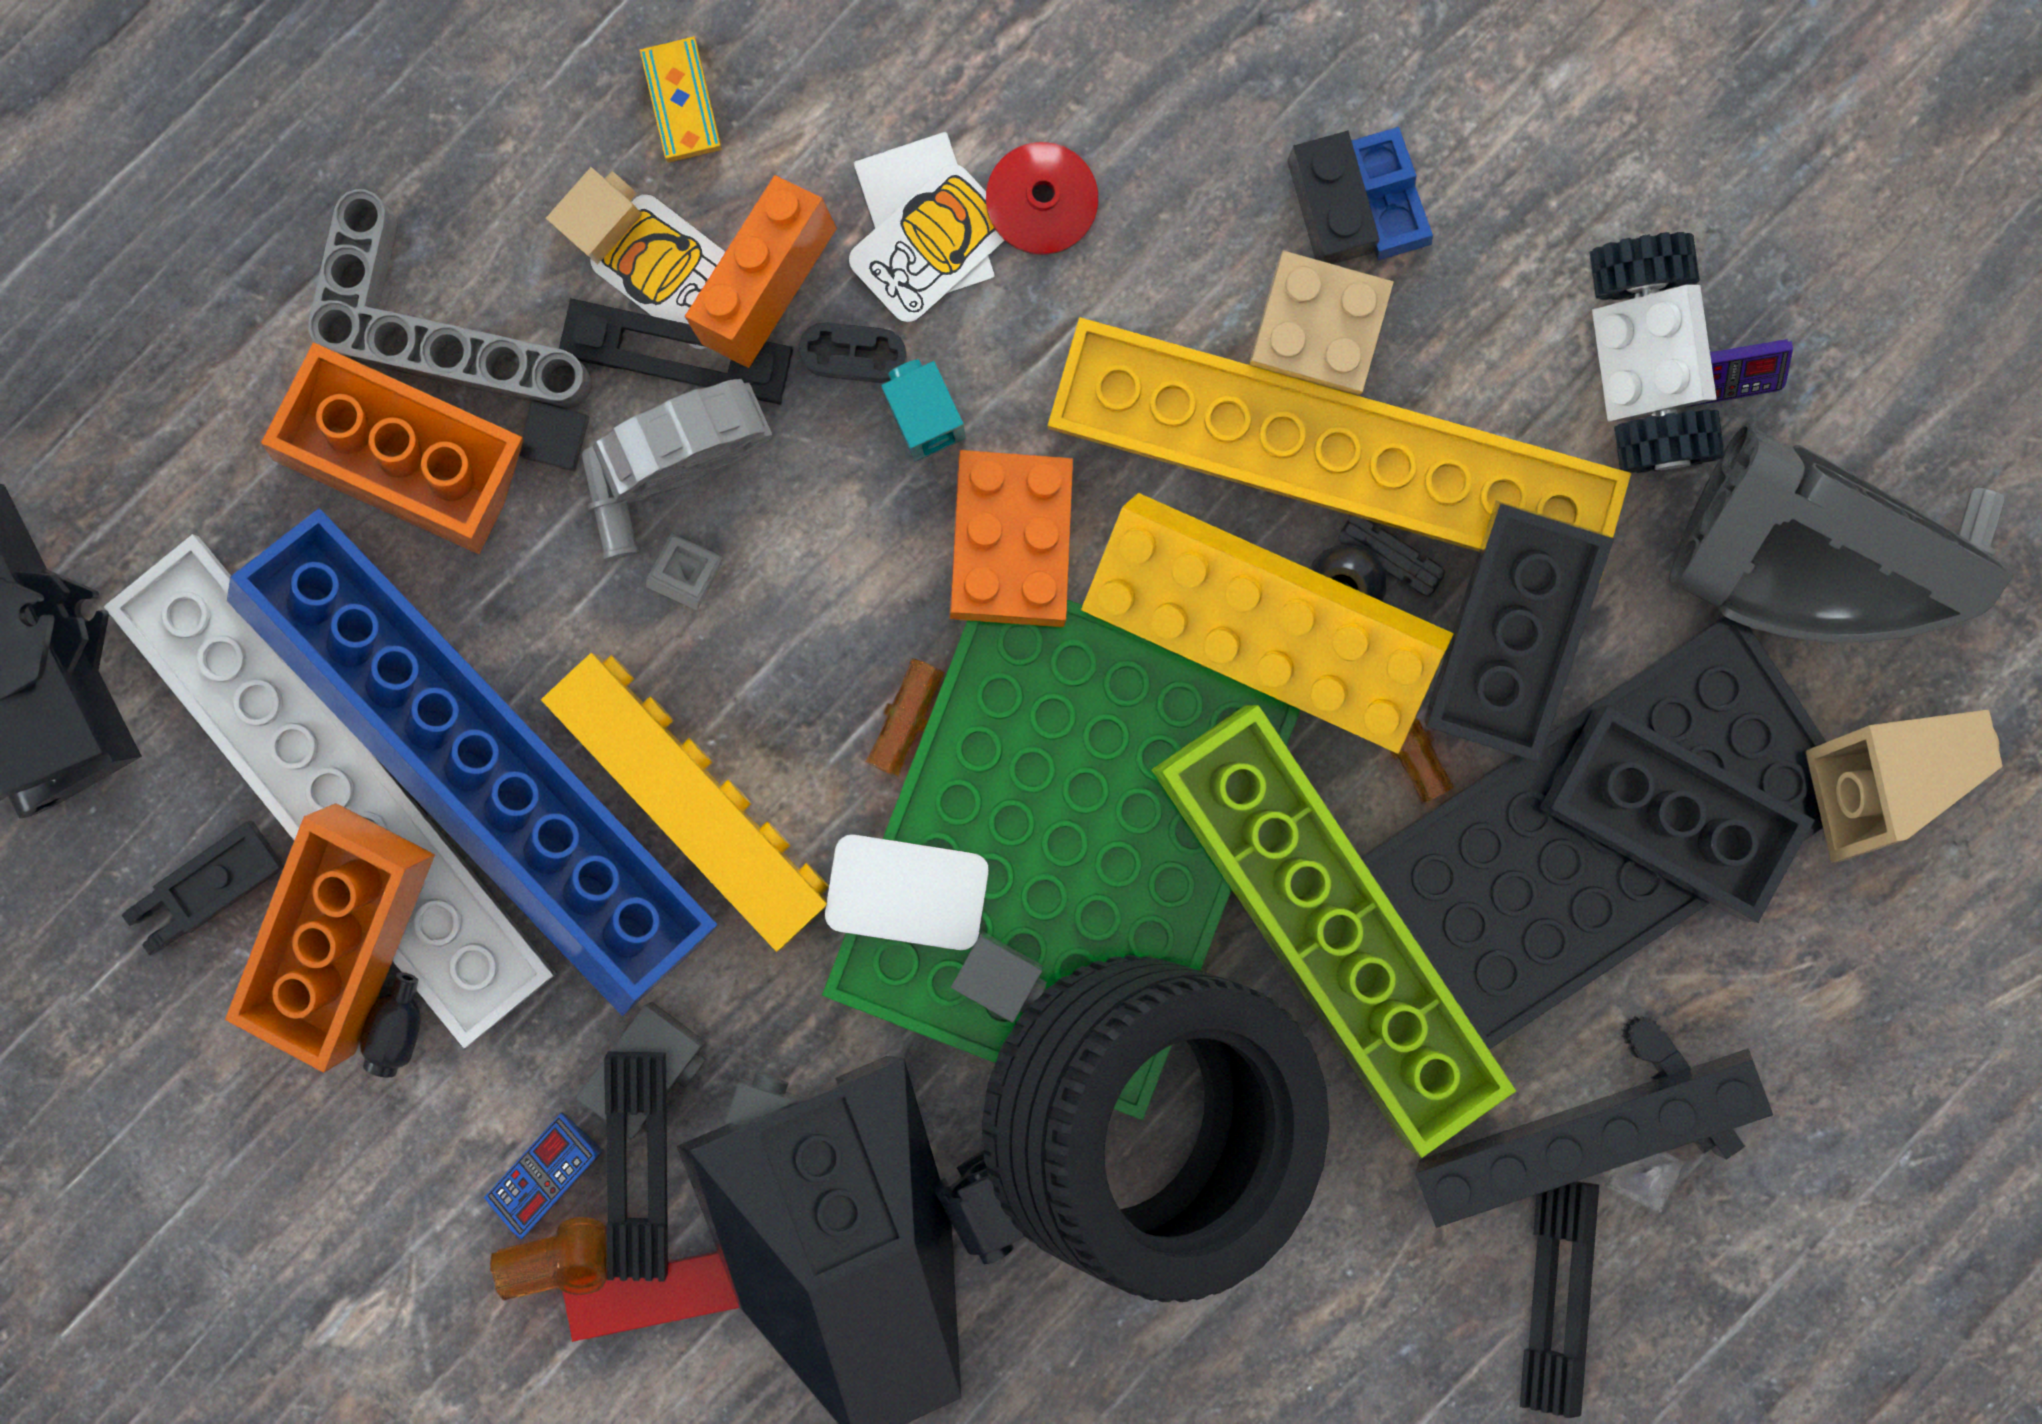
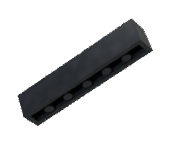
[1416,1048,1773,1228]

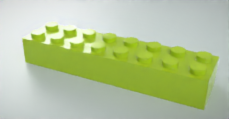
[1151,705,1516,1158]

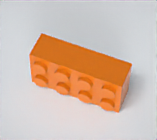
[225,803,435,1073]

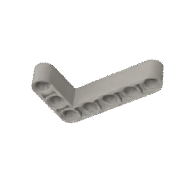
[308,189,591,408]

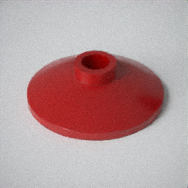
[986,142,1098,255]

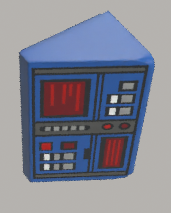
[484,1112,604,1240]

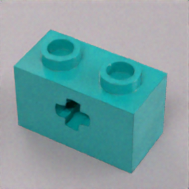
[881,359,966,462]

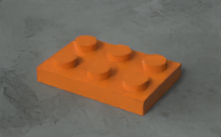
[949,450,1073,627]

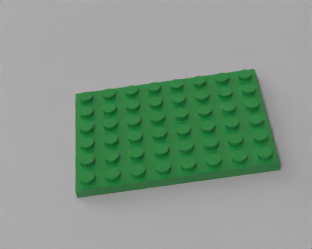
[822,599,1300,1120]

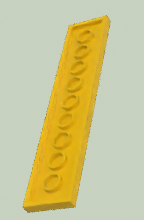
[1047,317,1631,584]

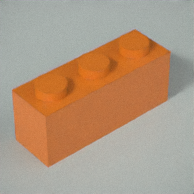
[684,175,837,368]

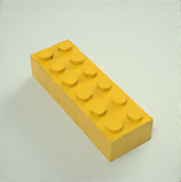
[1081,493,1454,754]

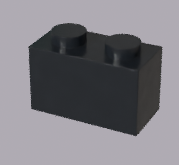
[1287,130,1380,264]

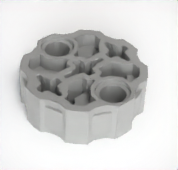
[593,379,772,503]

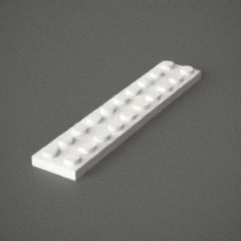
[104,534,556,1048]

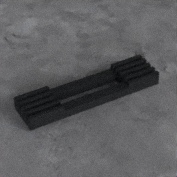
[559,298,793,405]
[604,1051,668,1282]
[1519,1181,1600,1418]

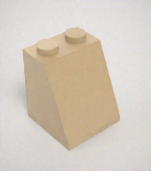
[1806,709,2003,863]

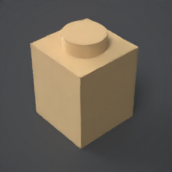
[546,167,642,265]

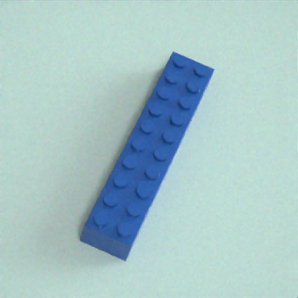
[227,508,718,1017]

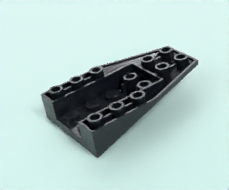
[677,1056,961,1424]

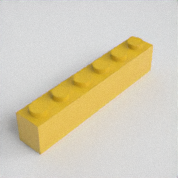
[541,653,829,952]

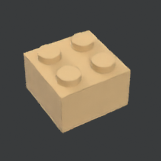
[1248,250,1394,396]

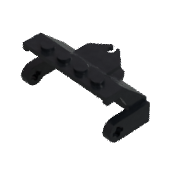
[0,484,142,819]

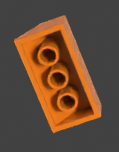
[261,342,523,554]

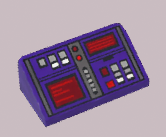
[1682,339,1793,408]

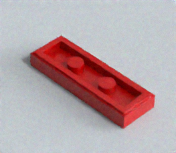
[561,1251,739,1342]

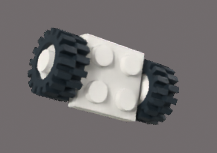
[1589,232,1725,473]

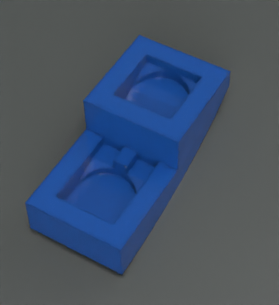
[1351,127,1433,261]

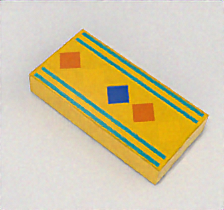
[639,36,722,163]

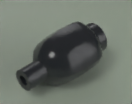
[360,973,421,1078]

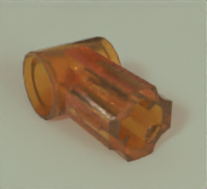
[490,1217,607,1301]

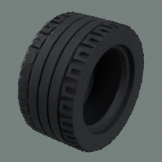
[982,955,1330,1303]

